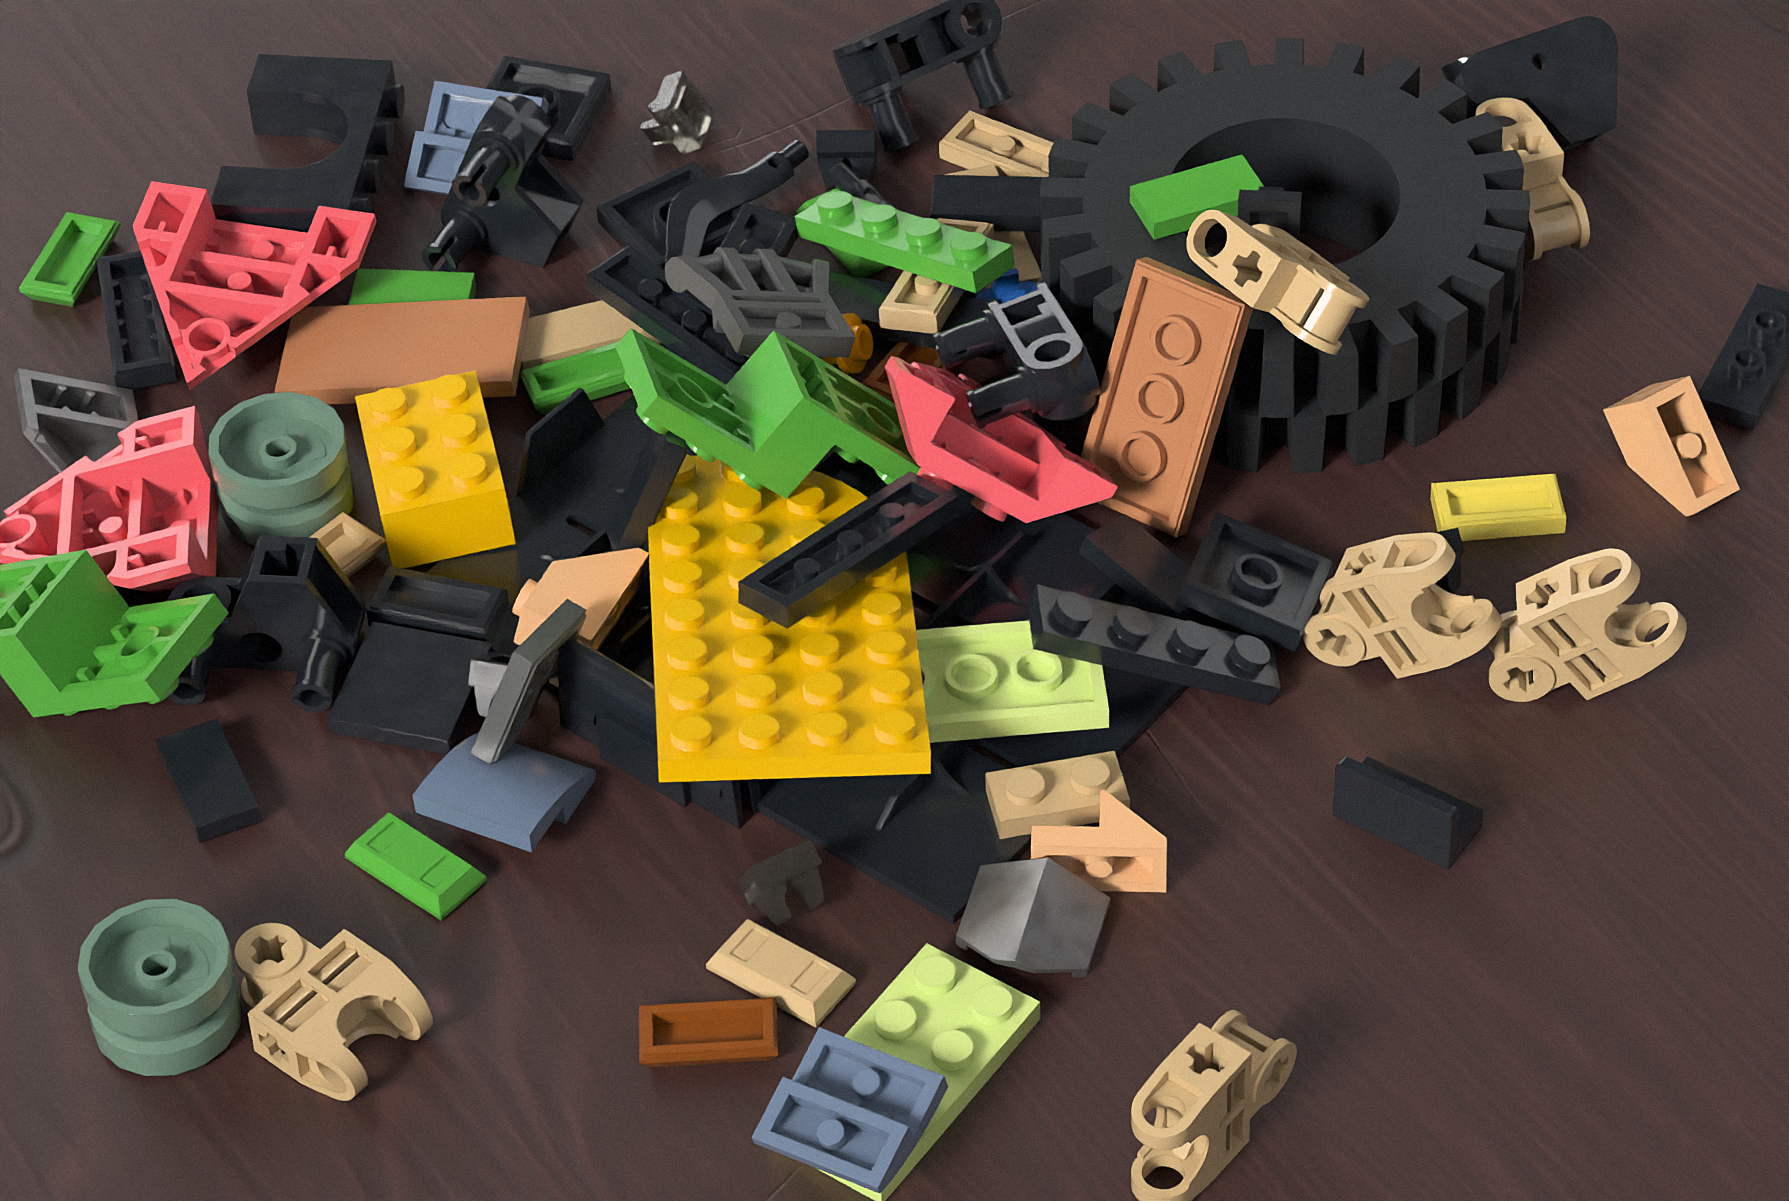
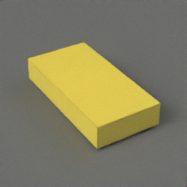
[1430,474,1566,541]

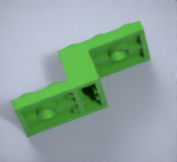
[615,328,920,499]
[0,550,229,718]

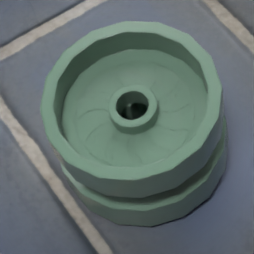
[209,392,354,545]
[78,899,242,1076]

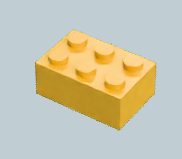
[355,370,516,569]

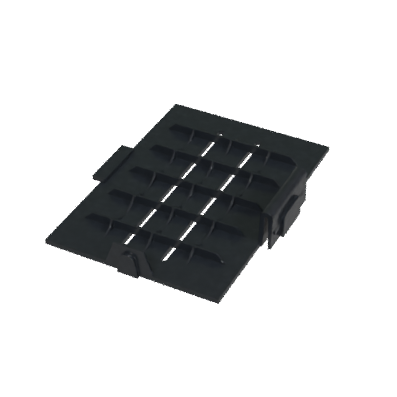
[427,387,1244,925]

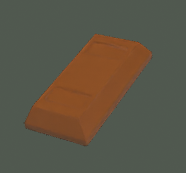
[639,997,778,1067]

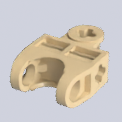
[1476,98,1590,262]
[1187,210,1369,355]
[1303,532,1502,679]
[1488,548,1687,702]
[234,923,433,1101]
[1131,1010,1297,1201]

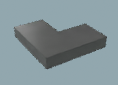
[471,599,587,764]

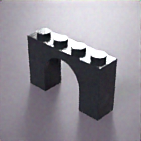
[210,54,405,233]

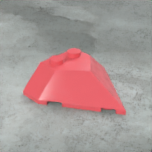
[132,181,377,391]
[885,356,1118,523]
[0,406,219,594]

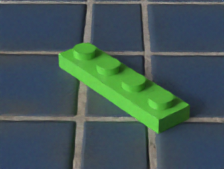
[795,191,1015,293]

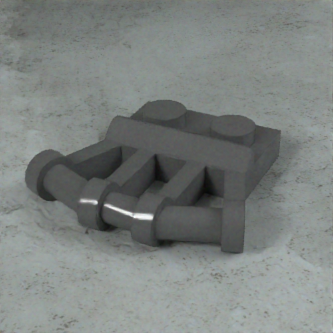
[665,247,856,359]

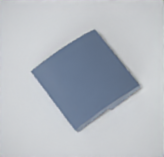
[404,81,549,195]
[413,732,596,852]
[752,1027,948,1194]

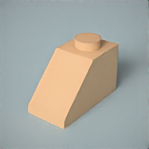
[1603,376,1740,516]
[512,548,649,651]

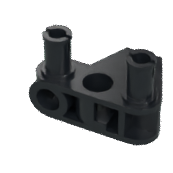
[829,0,1014,154]
[1441,16,1618,150]
[422,94,584,272]
[932,280,1101,430]
[168,535,366,712]

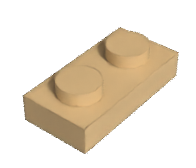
[985,751,1130,839]

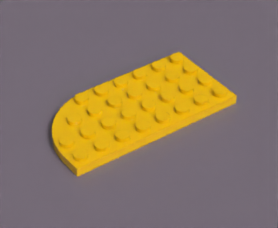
[648,454,931,783]

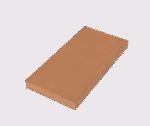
[1081,257,1253,538]
[274,297,530,405]

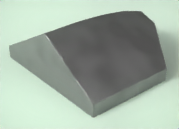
[14,368,138,473]
[956,857,1111,978]

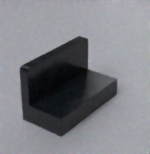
[1333,756,1483,870]

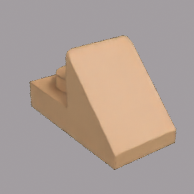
[1031,789,1167,892]

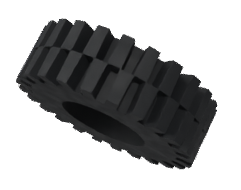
[1040,38,1530,473]

